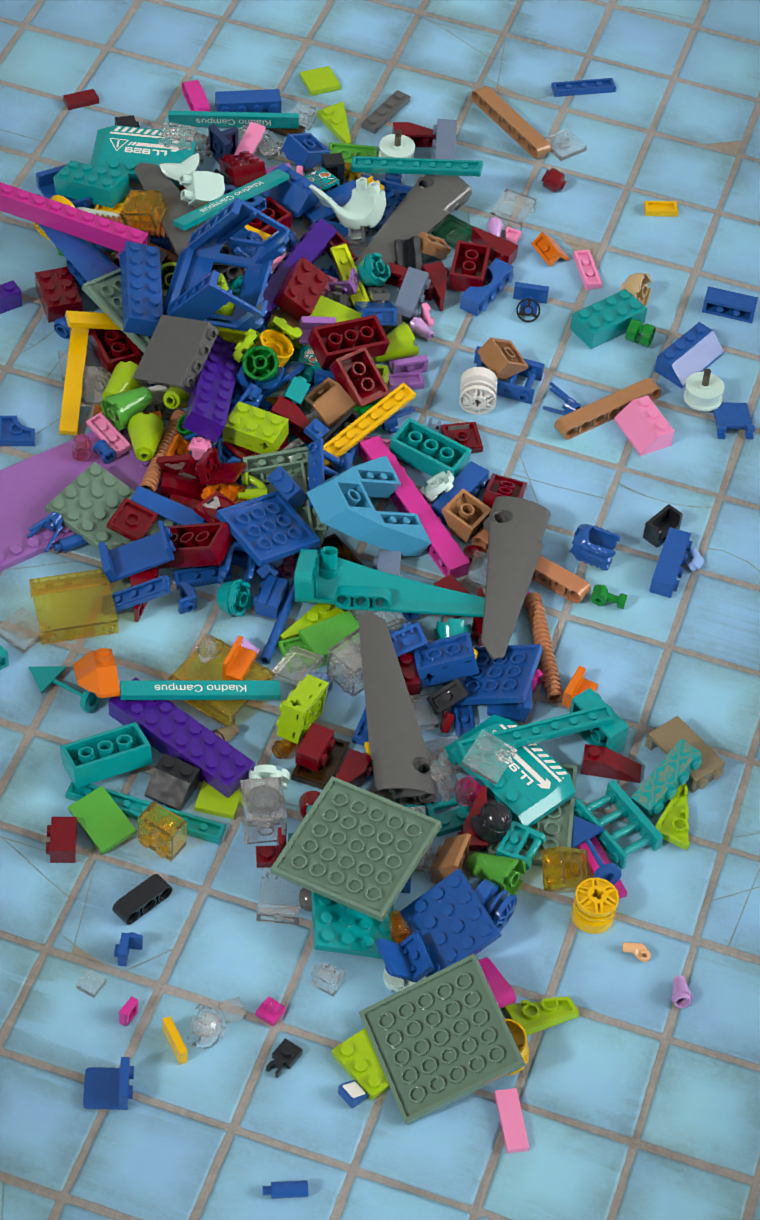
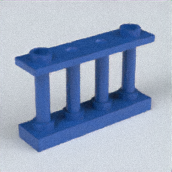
[474,346,545,405]
[308,437,353,508]

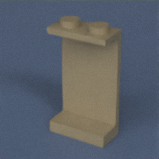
[645,716,725,793]

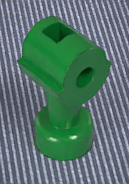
[590,585,627,609]

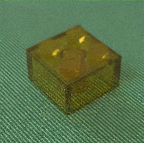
[120,190,167,230]
[138,801,187,861]

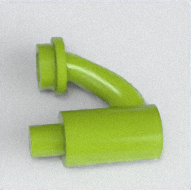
[238,472,269,501]

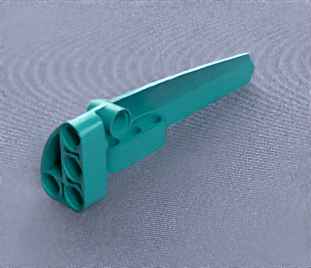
[294,546,485,617]

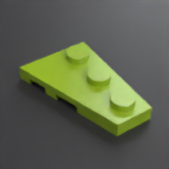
[502,996,579,1036]

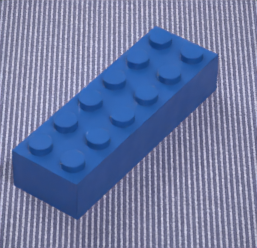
[120,241,163,337]

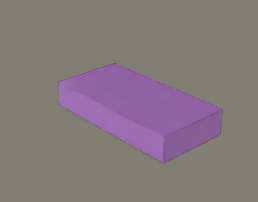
[388,372,425,391]

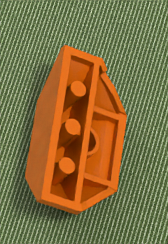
[73,648,120,698]

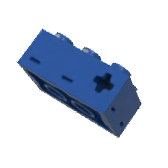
[413,632,479,688]

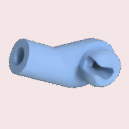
[688,548,704,572]

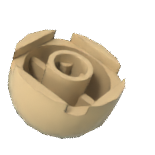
[621,273,651,305]

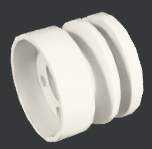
[459,367,497,415]

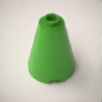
[101,387,153,431]
[466,852,526,896]

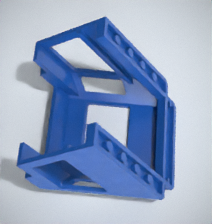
[163,198,290,332]

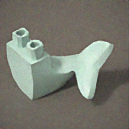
[159,153,225,207]
[309,177,386,229]

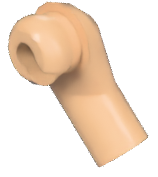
[622,942,651,962]

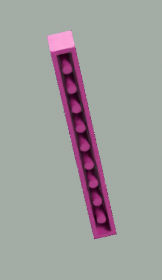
[0,182,148,252]
[359,436,470,579]

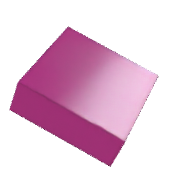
[119,996,138,1026]

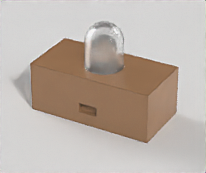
[418,231,451,261]

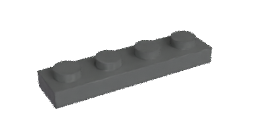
[361,90,411,134]

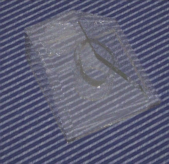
[81,366,112,408]

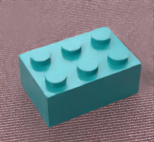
[569,688,629,754]

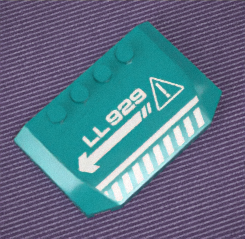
[91,125,196,187]
[442,714,576,827]

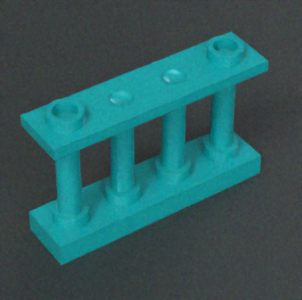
[574,780,664,869]

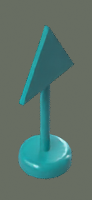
[29,666,102,713]

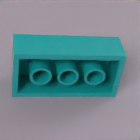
[53,160,130,208]
[570,289,647,349]
[389,418,472,479]
[60,722,153,788]

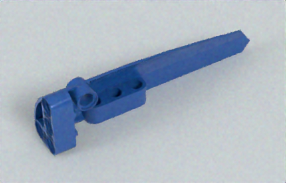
[37,194,119,286]

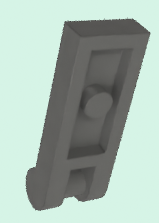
[366,286,390,303]

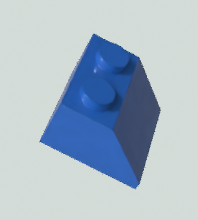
[281,133,331,170]

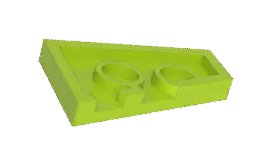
[331,1028,390,1101]

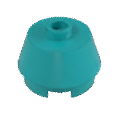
[357,253,391,286]
[217,579,253,617]
[434,618,472,640]

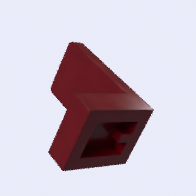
[256,827,287,868]

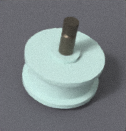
[378,129,415,158]
[683,368,725,412]

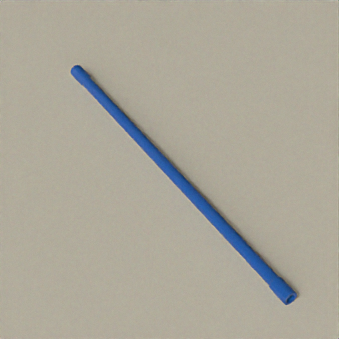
[259,441,361,664]

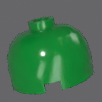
[243,345,279,382]

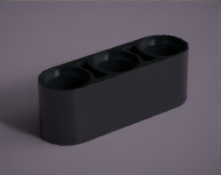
[112,874,173,925]

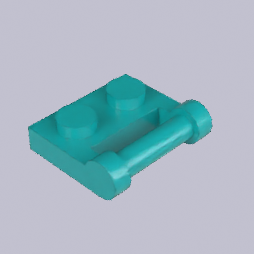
[424,793,470,837]
[496,820,546,870]

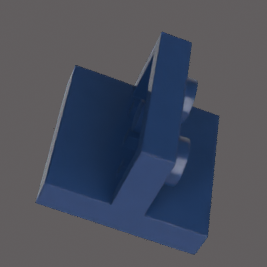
[208,124,239,163]

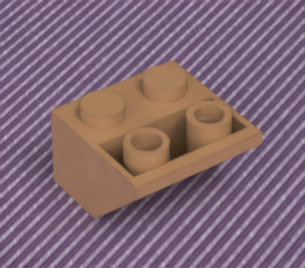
[303,377,357,427]

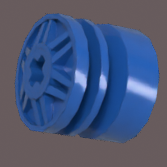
[474,879,518,932]

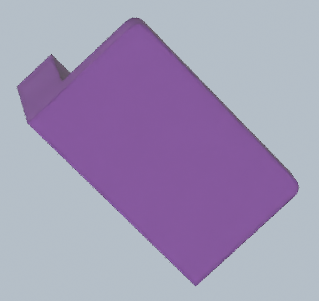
[297,316,336,344]
[388,355,428,374]

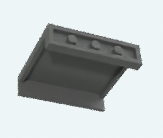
[133,315,219,394]

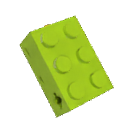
[223,401,289,454]
[276,674,329,744]

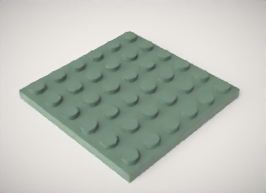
[270,776,442,922]
[359,954,526,1125]

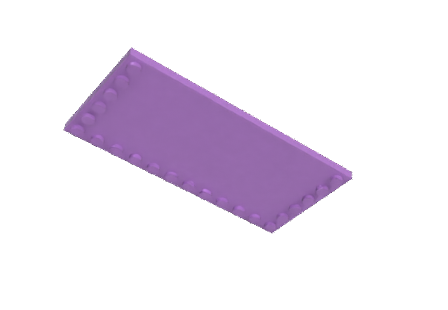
[0,428,168,572]

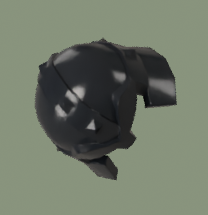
[471,799,512,843]

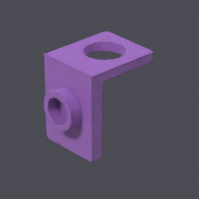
[329,268,360,295]

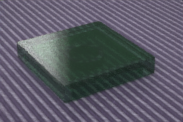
[431,214,474,249]

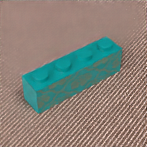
[631,738,702,819]

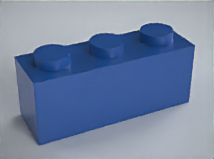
[702,286,758,323]

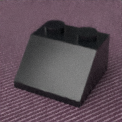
[144,753,200,811]

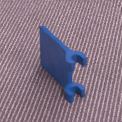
[713,402,755,439]

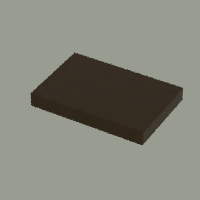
[291,738,350,790]

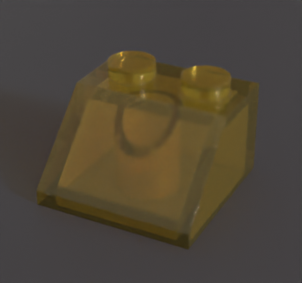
[541,846,589,893]

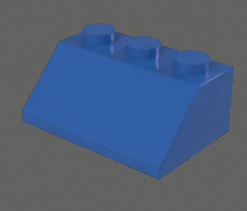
[260,163,320,218]

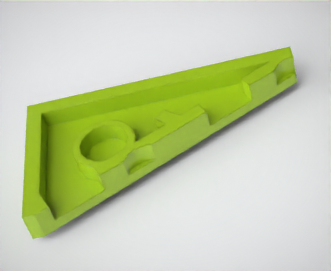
[316,101,351,144]
[280,604,344,641]
[655,782,690,851]

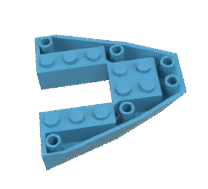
[306,456,431,557]

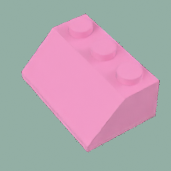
[614,395,675,456]

